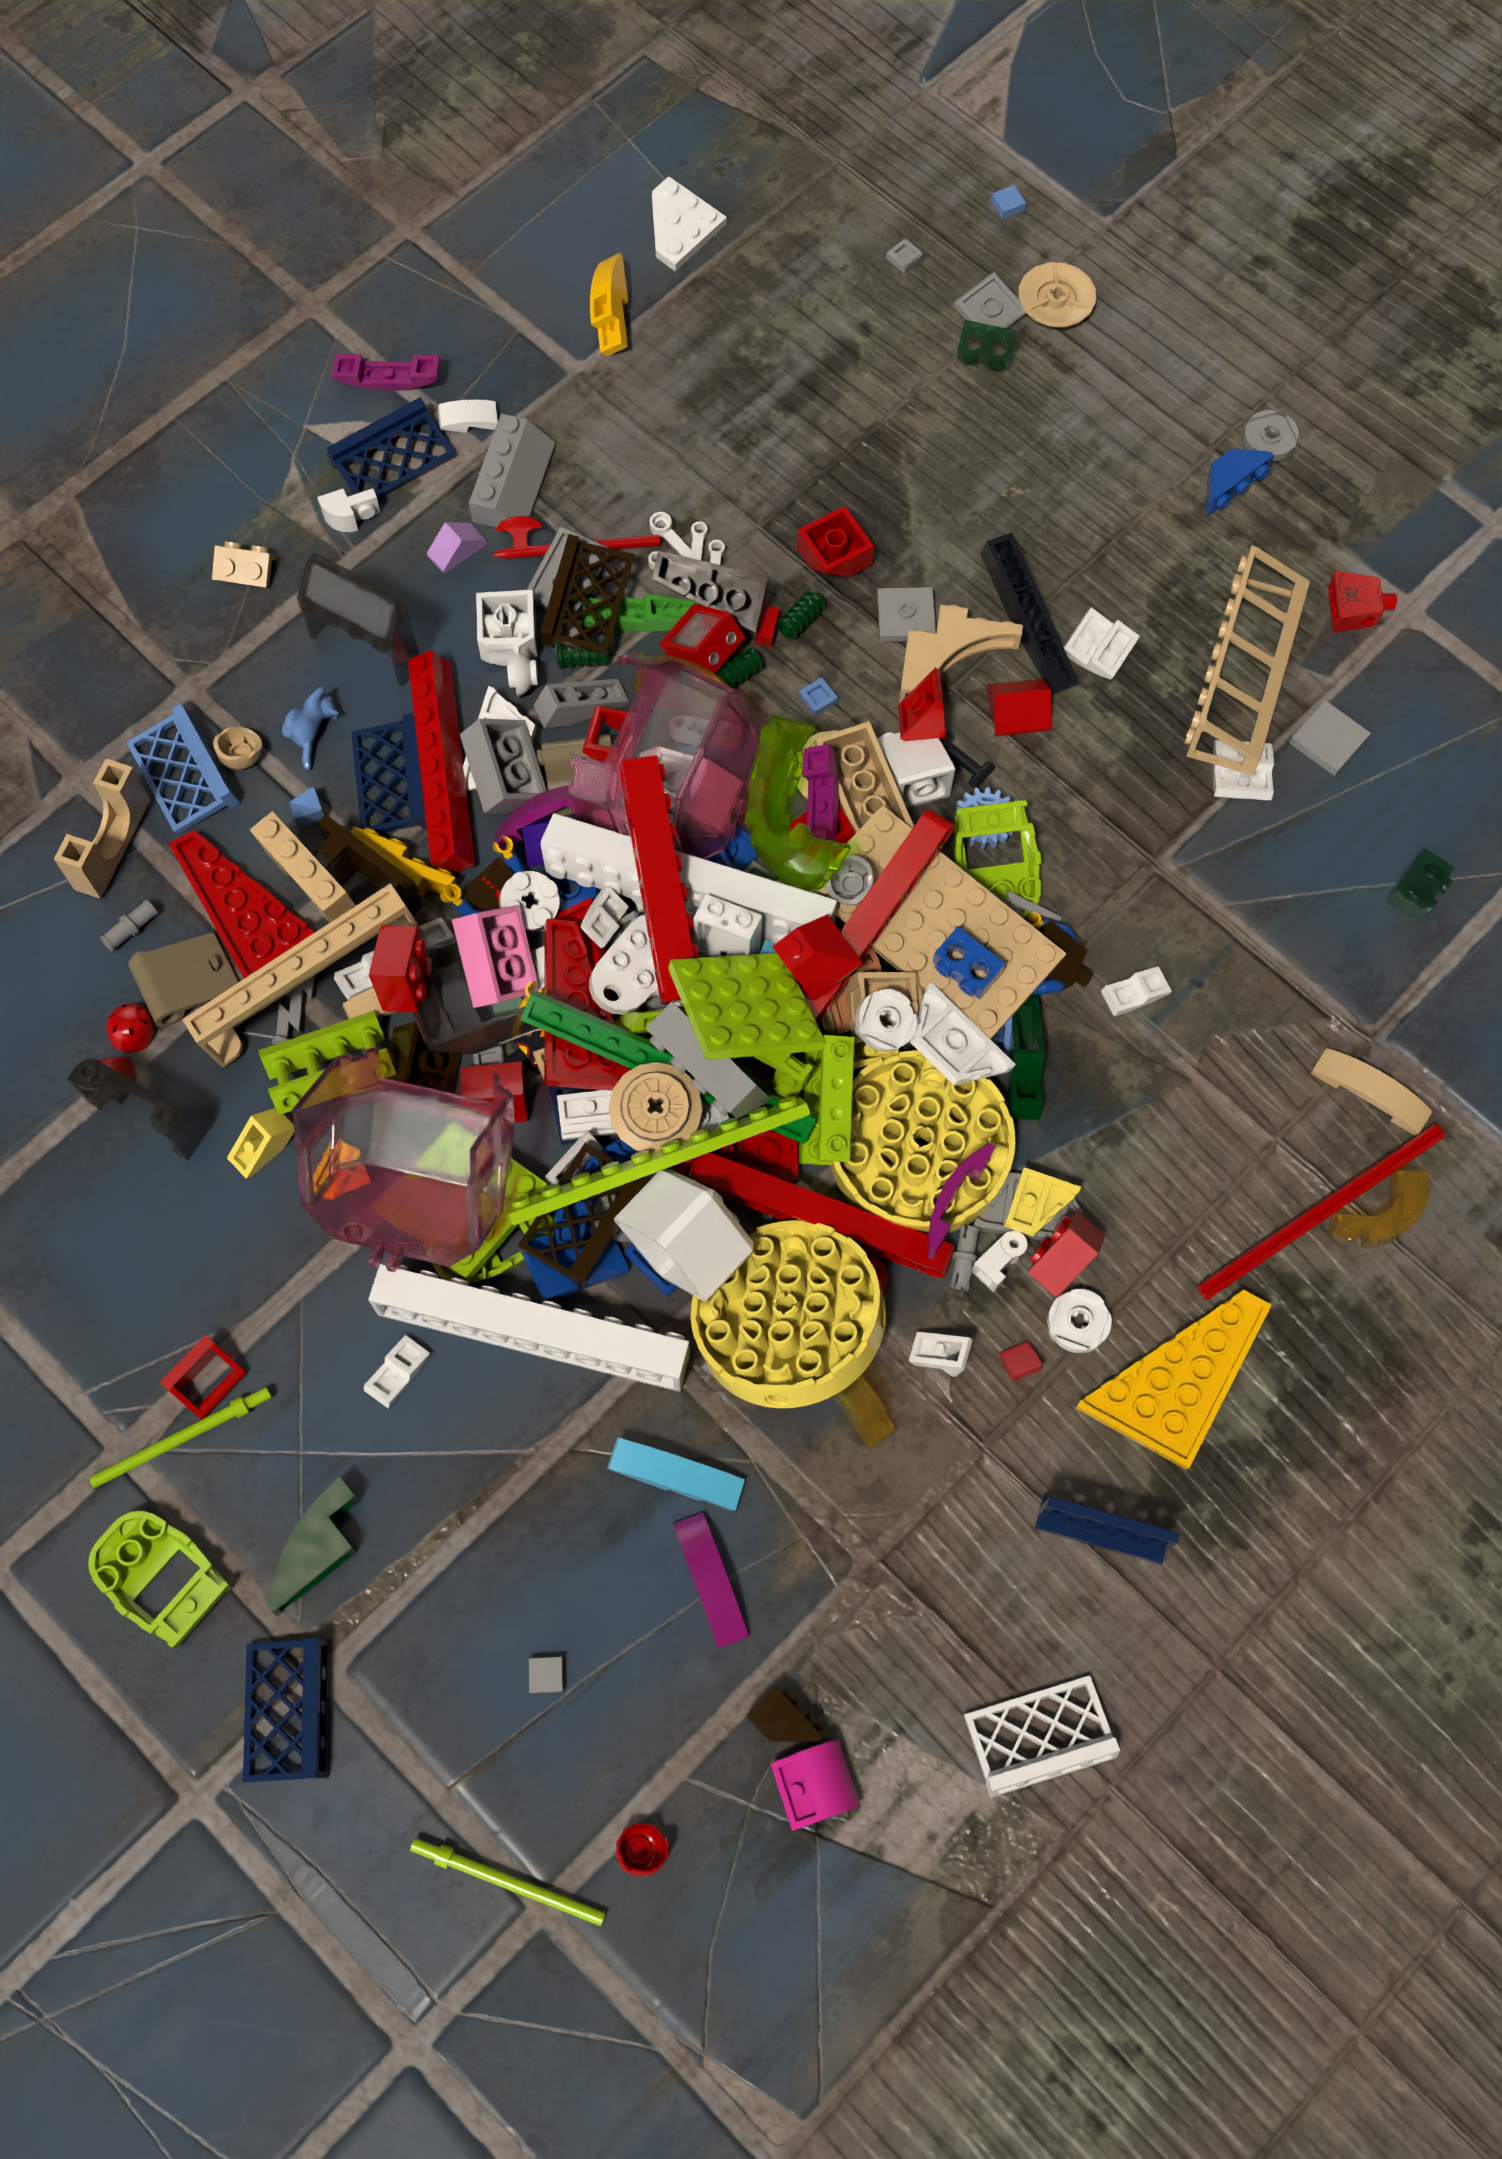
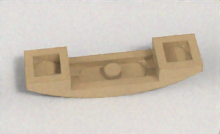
[1311,1048,1432,1136]

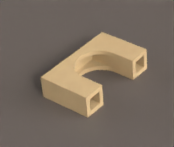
[54,759,151,899]
[250,811,356,923]

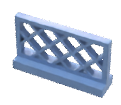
[126,703,240,835]

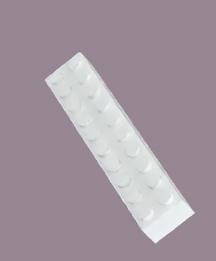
[540,813,837,944]
[368,1263,690,1392]

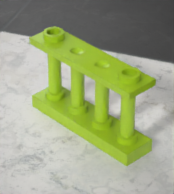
[258,1011,396,1115]
[798,1035,854,1166]

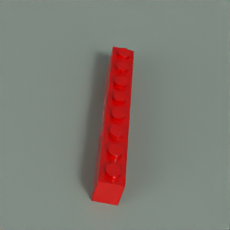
[408,650,475,874]
[618,755,699,1005]

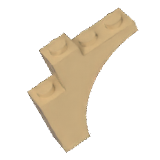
[899,605,1023,703]

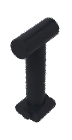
[940,734,995,788]

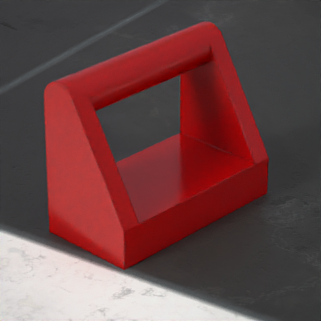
[582,706,639,774]
[159,1335,247,1420]

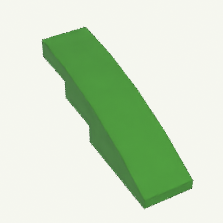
[583,594,700,632]

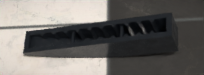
[980,532,1079,695]

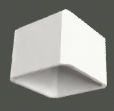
[614,1169,753,1302]

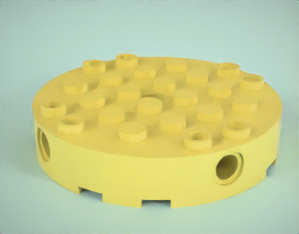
[830,1050,1015,1234]
[691,1220,886,1408]

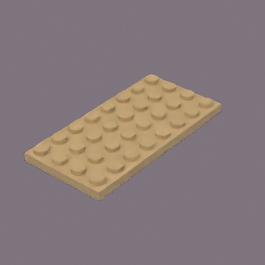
[804,805,1066,1040]

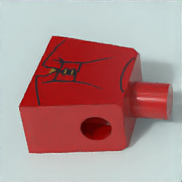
[1327,572,1397,632]

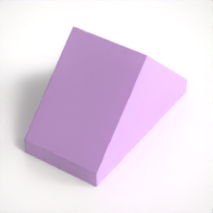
[427,522,488,574]

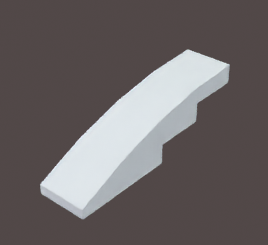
[334,917,456,1000]

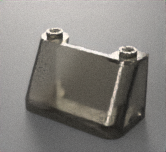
[67,1056,216,1161]

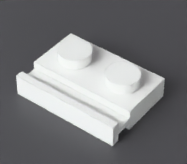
[557,1090,617,1141]

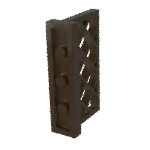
[540,534,634,655]
[517,1142,649,1289]

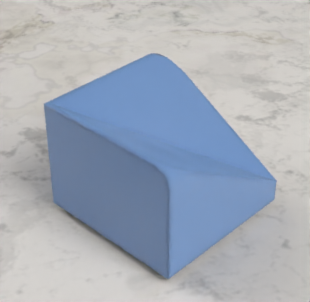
[289,787,324,829]

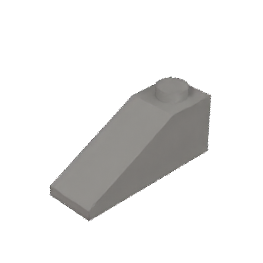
[534,679,629,728]

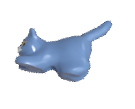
[282,686,340,770]

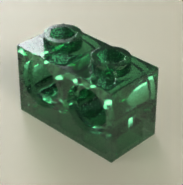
[957,320,1017,372]
[1386,848,1455,922]

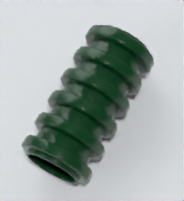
[777,589,825,640]
[556,641,609,669]
[711,648,763,694]

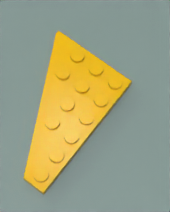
[1076,1290,1272,1470]

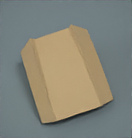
[847,972,923,1037]

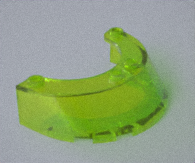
[745,715,851,891]

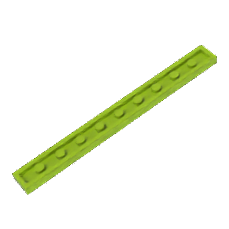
[506,1096,811,1225]

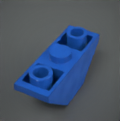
[1206,448,1274,515]

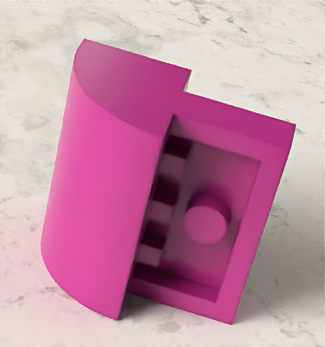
[770,1739,861,1831]

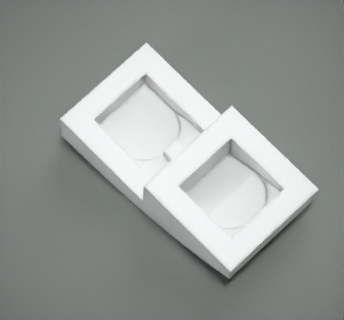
[438,400,498,433]
[581,886,629,948]
[1101,966,1172,1016]
[364,1335,430,1409]

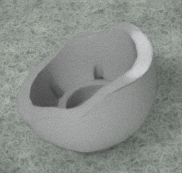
[826,855,874,905]

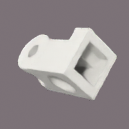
[972,1231,1028,1293]

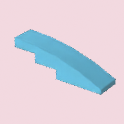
[607,1438,745,1511]

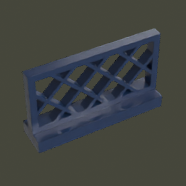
[327,397,456,500]
[351,713,427,834]
[1034,1496,1180,1565]
[243,1637,330,1783]

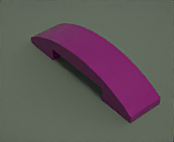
[332,354,441,390]
[799,744,839,863]
[494,783,600,850]
[927,1144,996,1260]
[673,1512,749,1649]

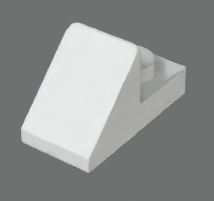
[909,1332,972,1377]

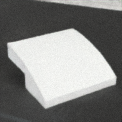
[1063,607,1140,679]
[1213,740,1274,800]

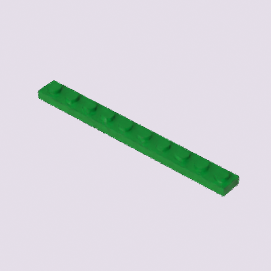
[520,989,818,1144]

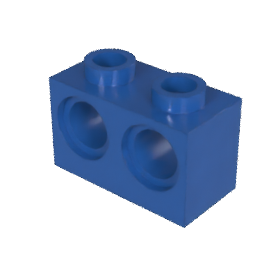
[932,926,1006,999]

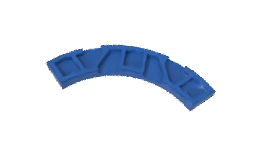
[551,1139,639,1250]

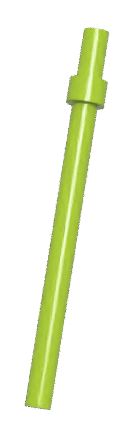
[89,1387,272,1488]
[410,1837,606,1927]

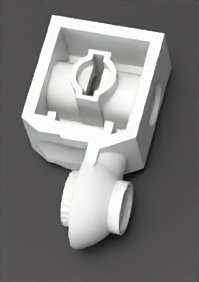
[476,590,538,697]

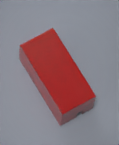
[755,605,780,648]

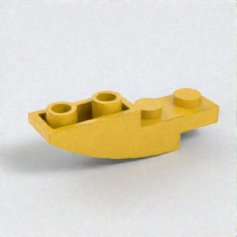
[590,253,628,357]
[351,826,457,899]

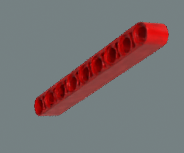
[801,808,954,1025]
[687,1152,954,1278]

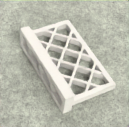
[964,1675,1120,1798]

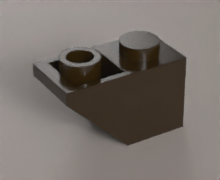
[746,1686,823,1743]

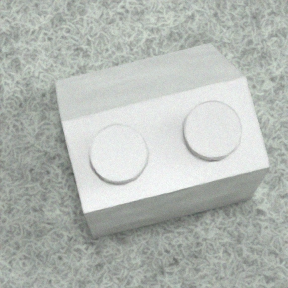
[877,732,955,808]

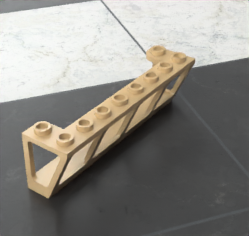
[1184,546,1310,776]
[182,884,425,1068]

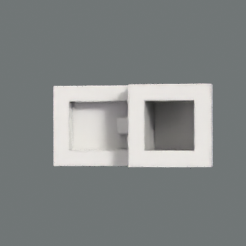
[317,489,381,532]

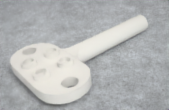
[589,915,755,1066]

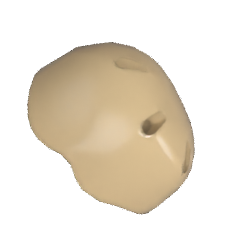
[213,727,262,770]

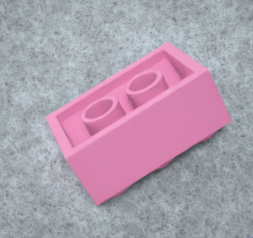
[452,905,540,1008]

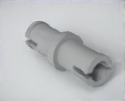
[99,900,158,952]
[949,1225,980,1291]

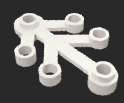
[648,512,725,570]

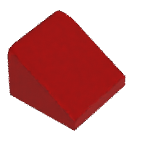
[999,1341,1043,1383]

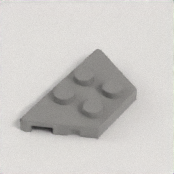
[973,1172,1084,1241]

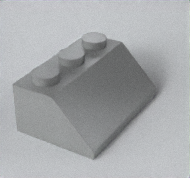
[460,719,547,814]

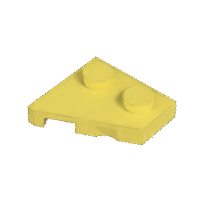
[1004,1167,1081,1237]

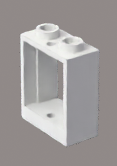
[693,894,762,958]

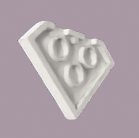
[652,176,727,271]

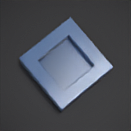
[991,185,1026,219]
[798,677,838,717]

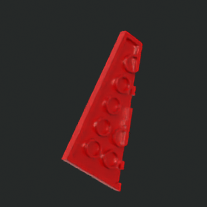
[168,830,315,979]
[544,919,630,1091]

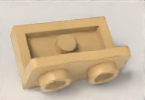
[212,542,277,588]

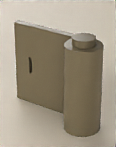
[536,734,621,816]
[128,932,239,1027]

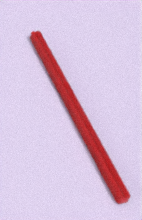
[1197,1124,1445,1300]

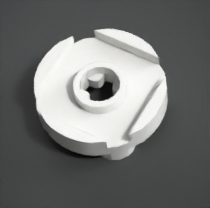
[499,871,560,932]
[855,989,917,1052]
[1047,1289,1112,1353]

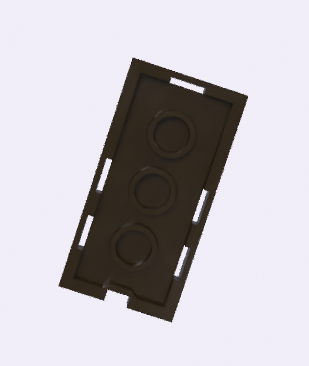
[312,814,423,914]

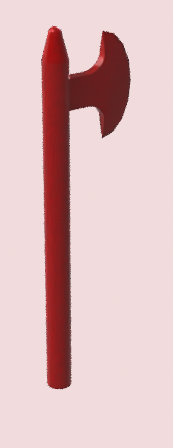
[493,516,660,559]

